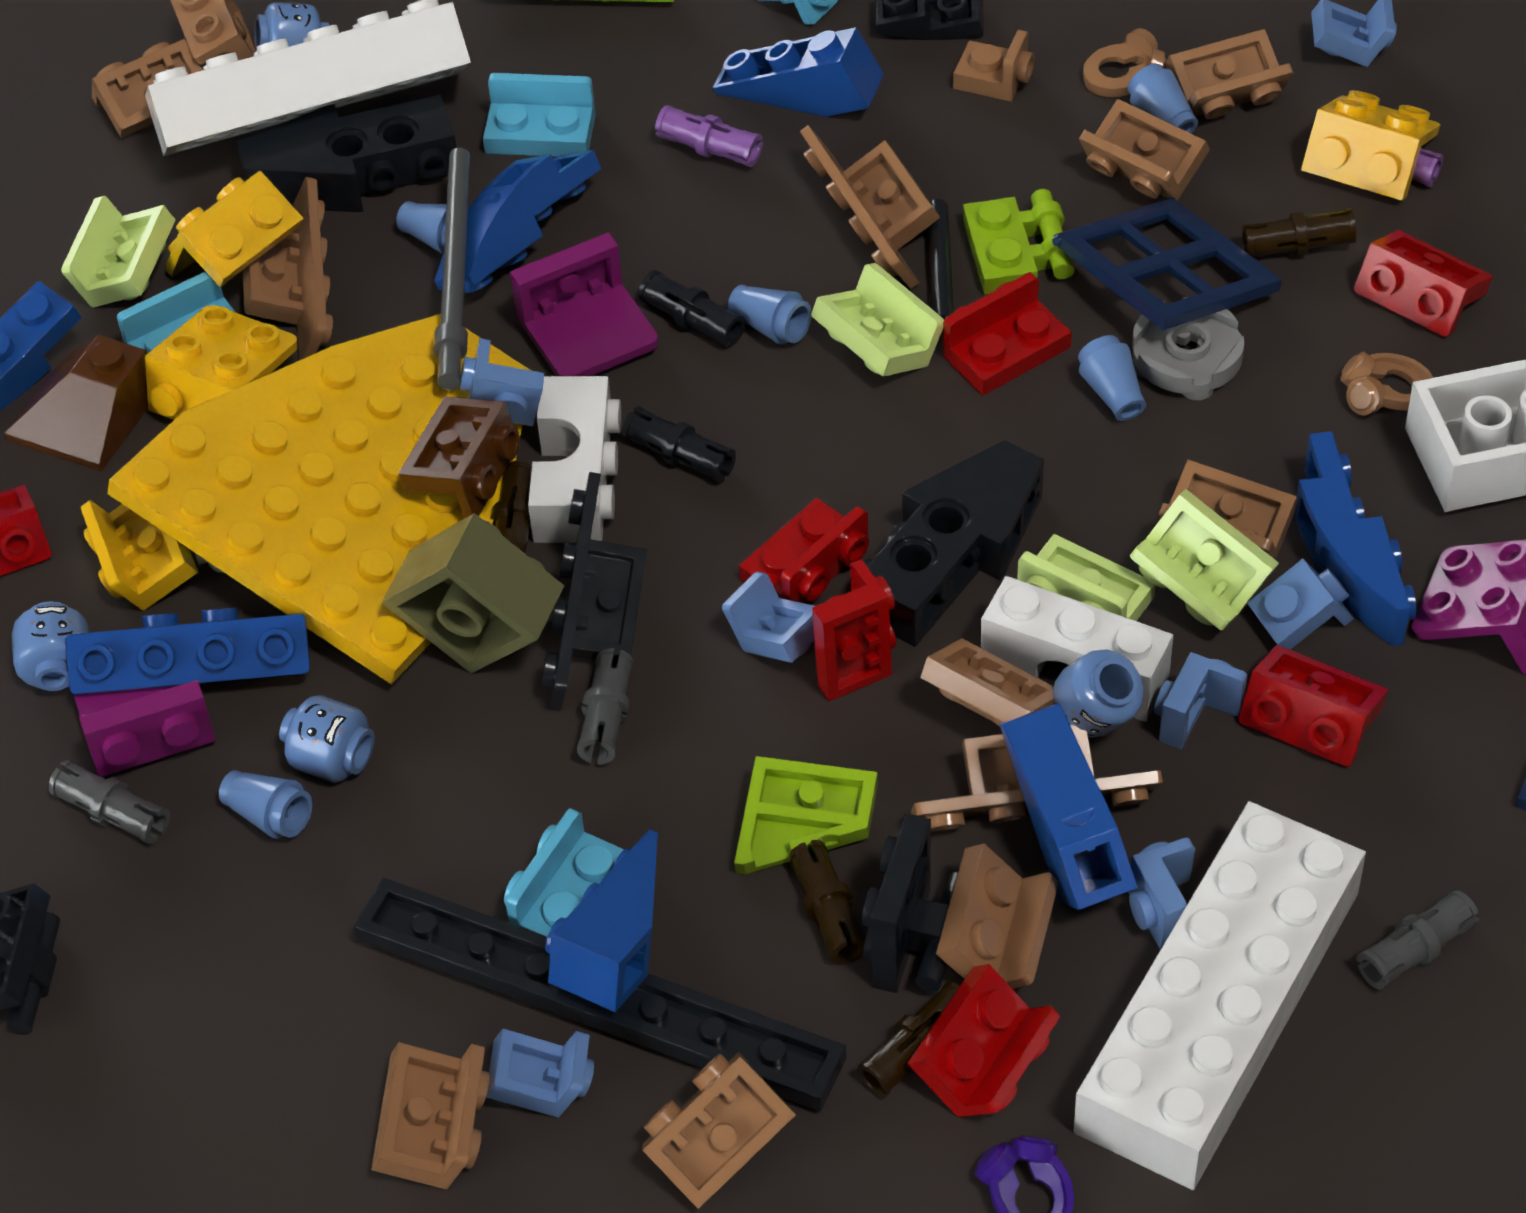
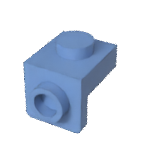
[1311,0,1397,67]
[459,338,544,426]
[1247,559,1354,650]
[722,572,814,663]
[1154,652,1247,750]
[1128,837,1195,950]
[486,1028,594,1118]

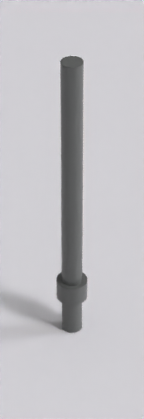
[433,148,471,390]

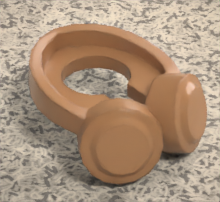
[1083,28,1166,97]
[1340,351,1433,416]

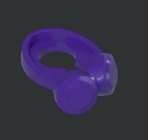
[974,1135,1074,1213]

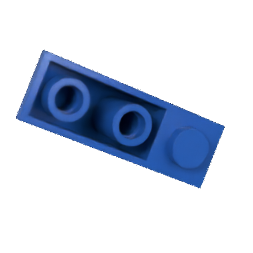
[712,27,884,117]
[999,703,1138,910]
[545,829,658,1012]

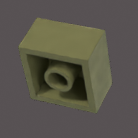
[382,513,564,673]

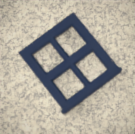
[1052,198,1282,331]

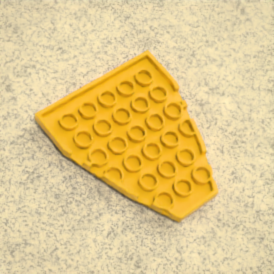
[108,314,532,685]

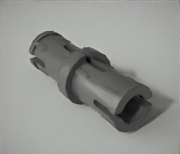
[577,648,634,765]
[48,760,170,845]
[1356,890,1480,990]

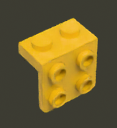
[1301,90,1441,201]
[164,171,304,287]
[145,305,297,420]

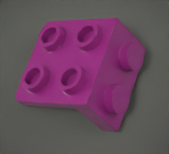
[510,232,658,376]
[1412,539,1526,675]
[74,680,216,777]

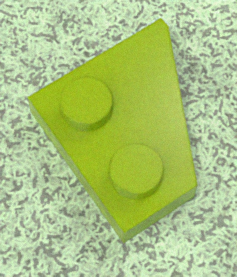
[734,756,878,875]

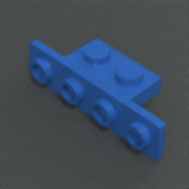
[65,607,311,694]

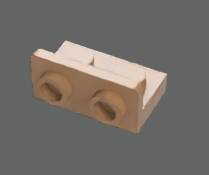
[170,0,255,65]
[92,38,202,138]
[920,638,1054,726]
[936,843,1059,989]
[642,1052,796,1209]

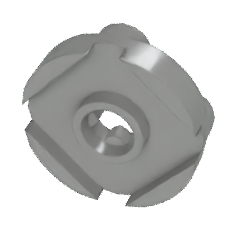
[1132,298,1245,400]

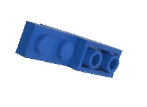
[434,150,602,293]
[0,280,82,411]
[1294,431,1416,646]

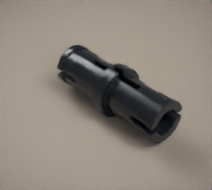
[638,270,746,348]
[622,406,736,483]

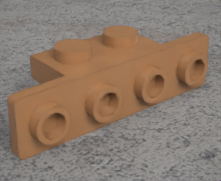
[800,125,941,289]
[243,177,333,360]
[911,725,1163,831]

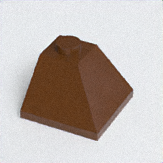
[4,335,148,472]

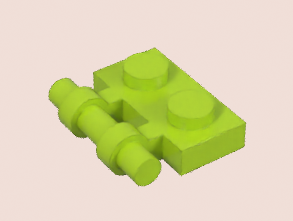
[962,189,1075,295]

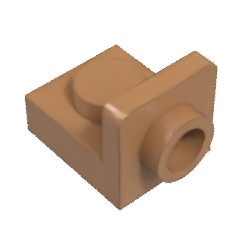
[953,30,1035,102]

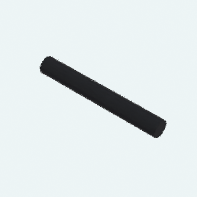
[928,199,954,319]

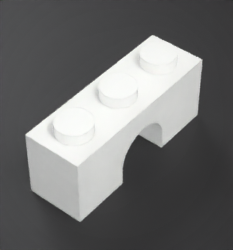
[528,376,621,543]
[981,576,1174,722]

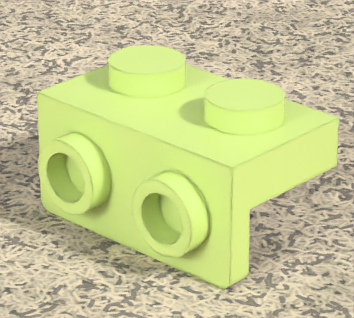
[61,196,176,308]
[811,263,944,376]
[1130,489,1279,630]
[1017,534,1156,621]

